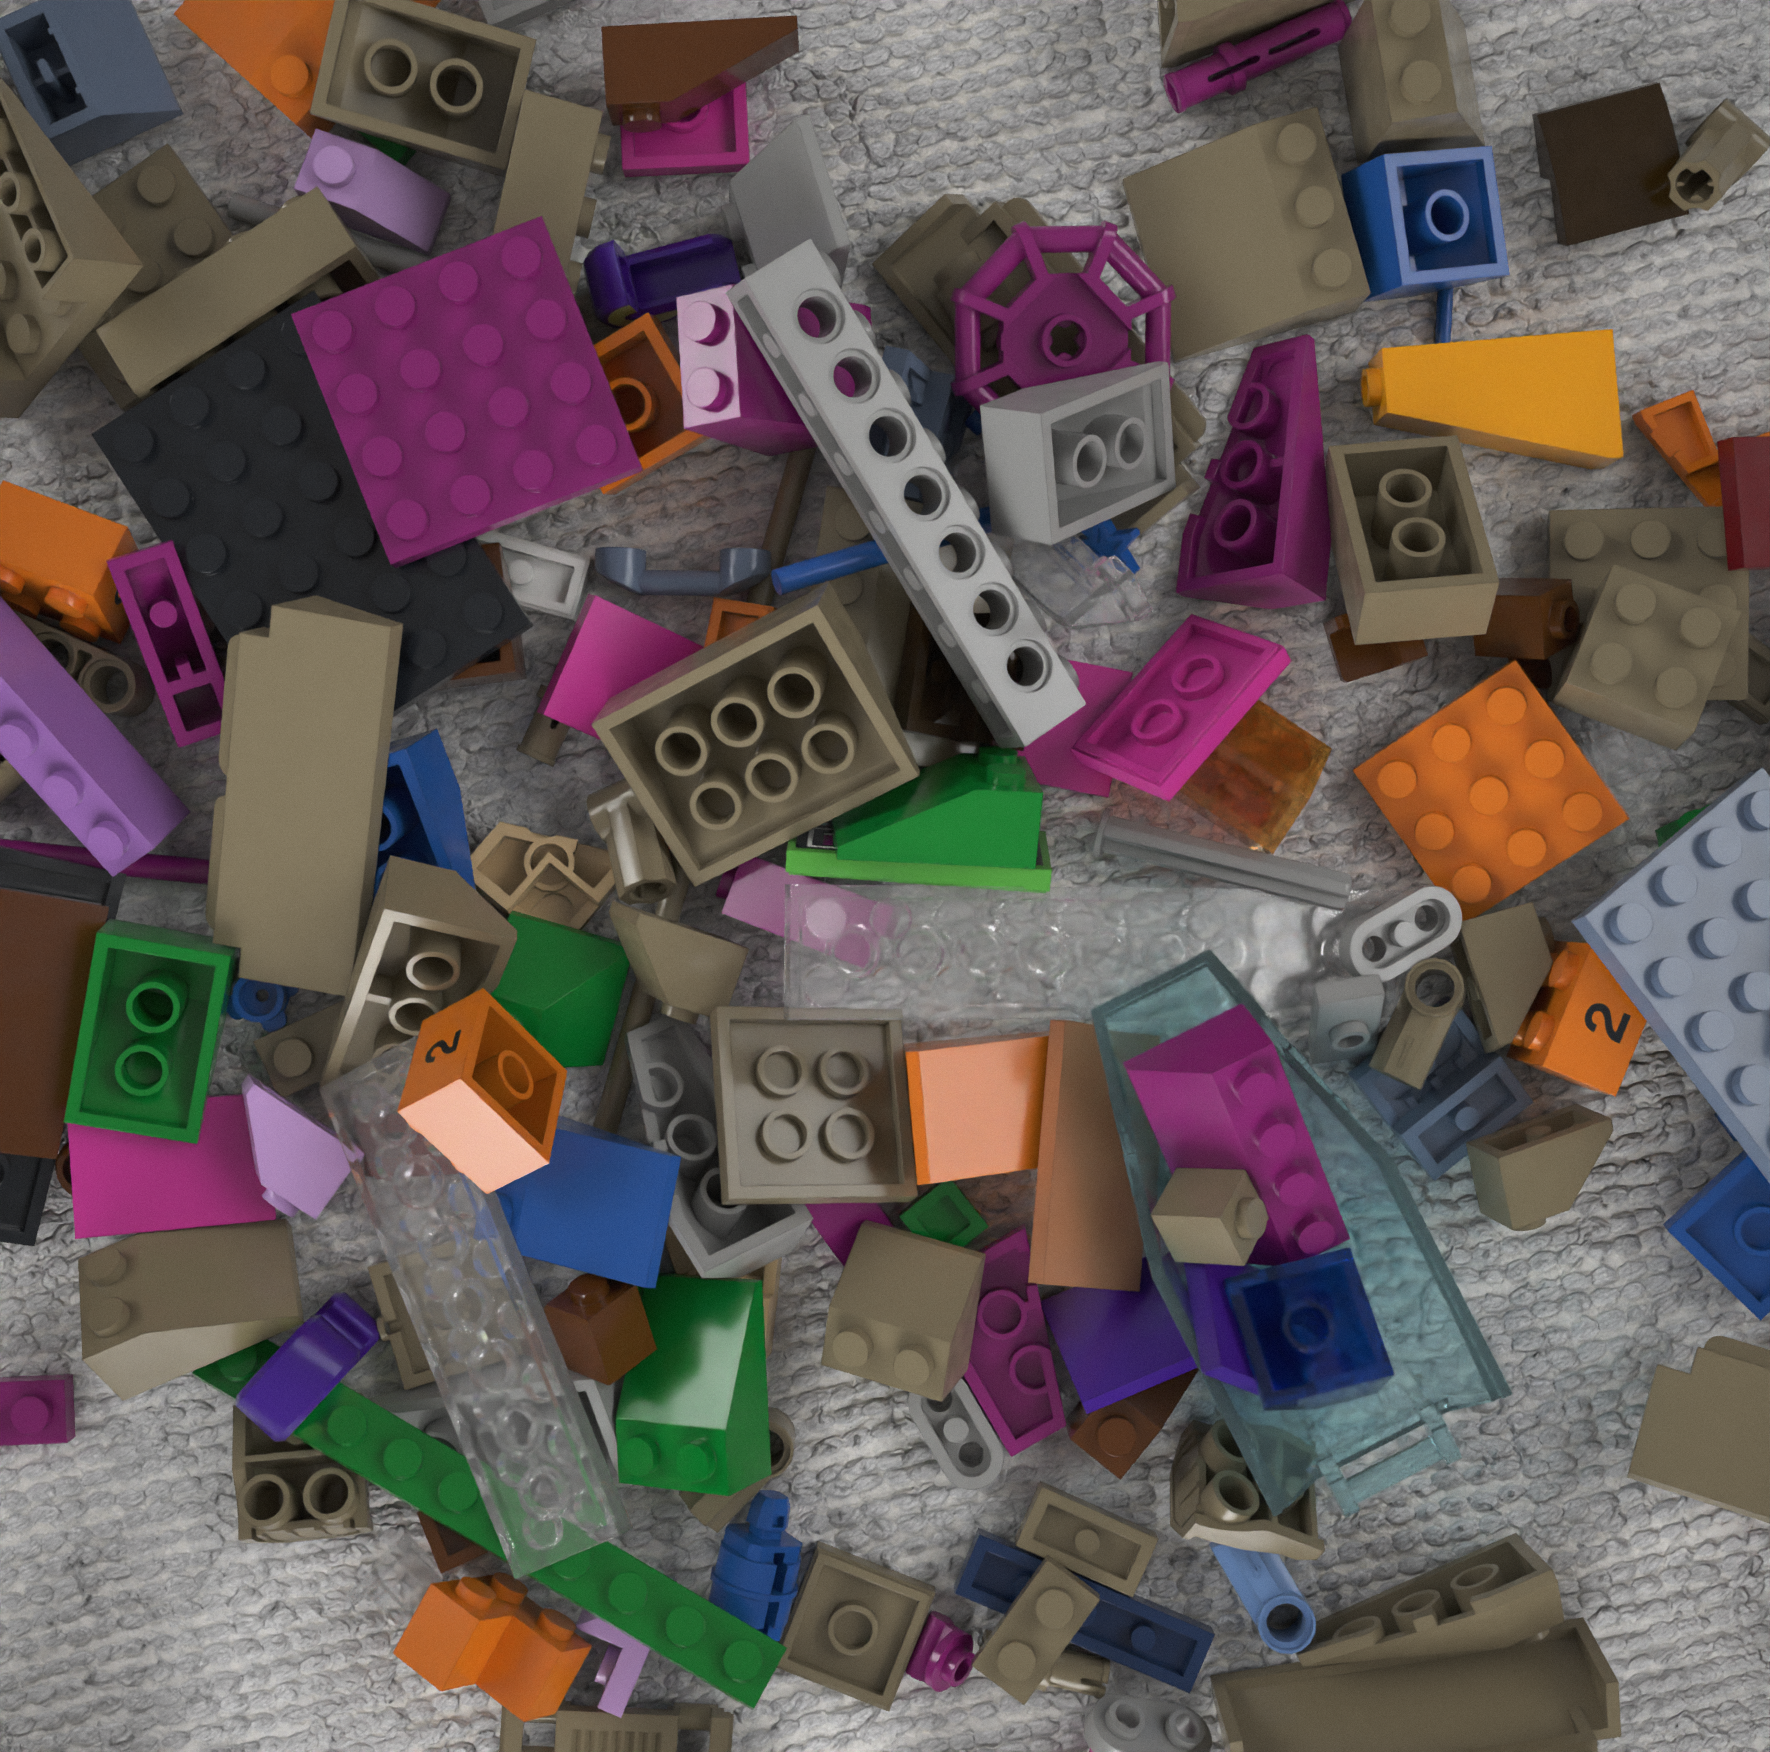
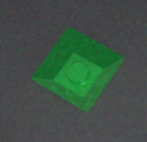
[490,910,630,1068]

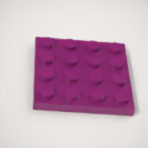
[291,216,643,568]

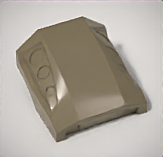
[232,1393,374,1543]
[1170,1419,1325,1560]

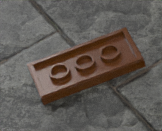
[0,887,109,1159]

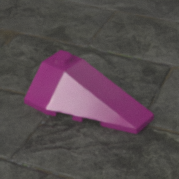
[1176,334,1332,610]

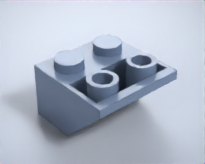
[0,0,184,166]

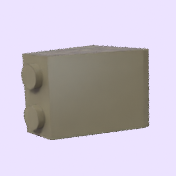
[1338,0,1485,166]

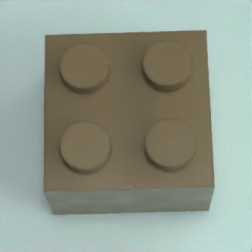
[1551,564,1742,751]

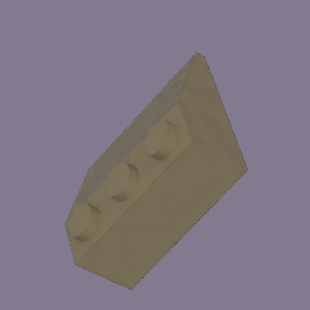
[1122,106,1371,363]

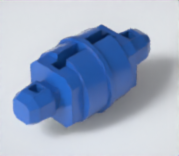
[708,1490,803,1641]

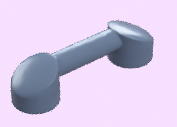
[595,547,771,596]

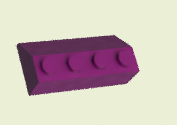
[1123,1003,1350,1268]

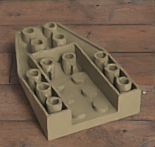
[0,77,144,418]

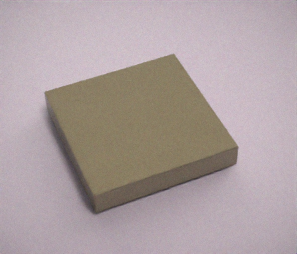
[777,1541,936,1712]

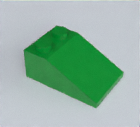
[829,745,1043,869]
[64,918,239,1144]
[616,1273,771,1496]

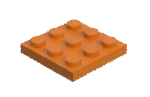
[1353,658,1629,921]

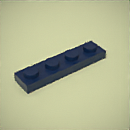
[954,1528,1215,1693]

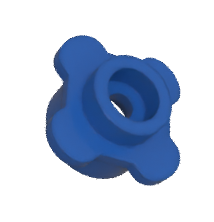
[227,968,300,1032]

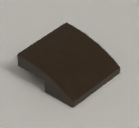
[1532,82,1689,246]
[894,601,1024,751]

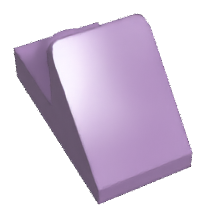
[576,1575,677,1718]

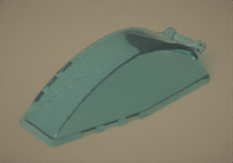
[1090,949,1512,1518]

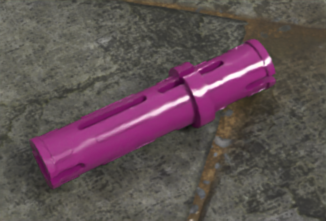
[1163,0,1352,113]

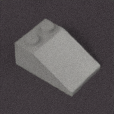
[721,114,851,289]
[980,361,1176,545]

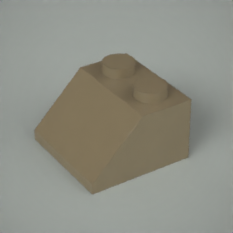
[821,1220,986,1402]

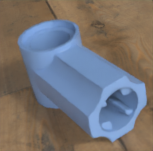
[1209,1542,1316,1654]

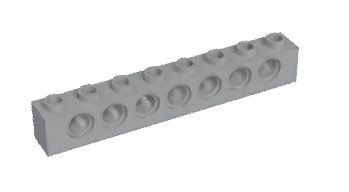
[726,238,1086,748]

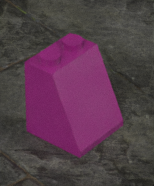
[676,284,872,457]

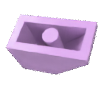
[294,128,451,256]
[241,1074,362,1220]

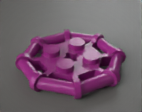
[950,220,1177,415]

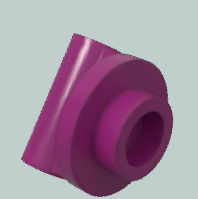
[905,1611,975,1692]

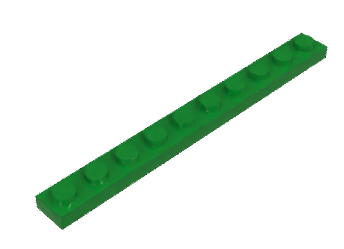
[192,1339,787,1710]

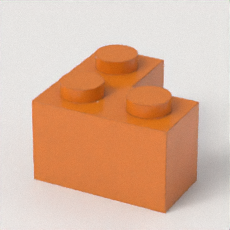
[393,1572,592,1722]

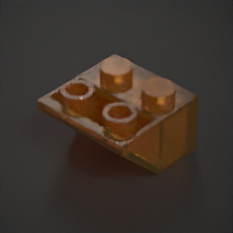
[1174,700,1332,854]

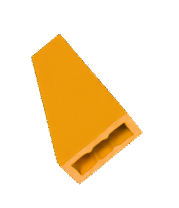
[1361,329,1624,470]

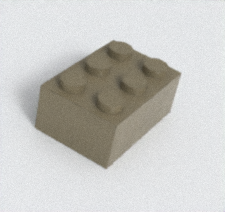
[1325,435,1499,645]

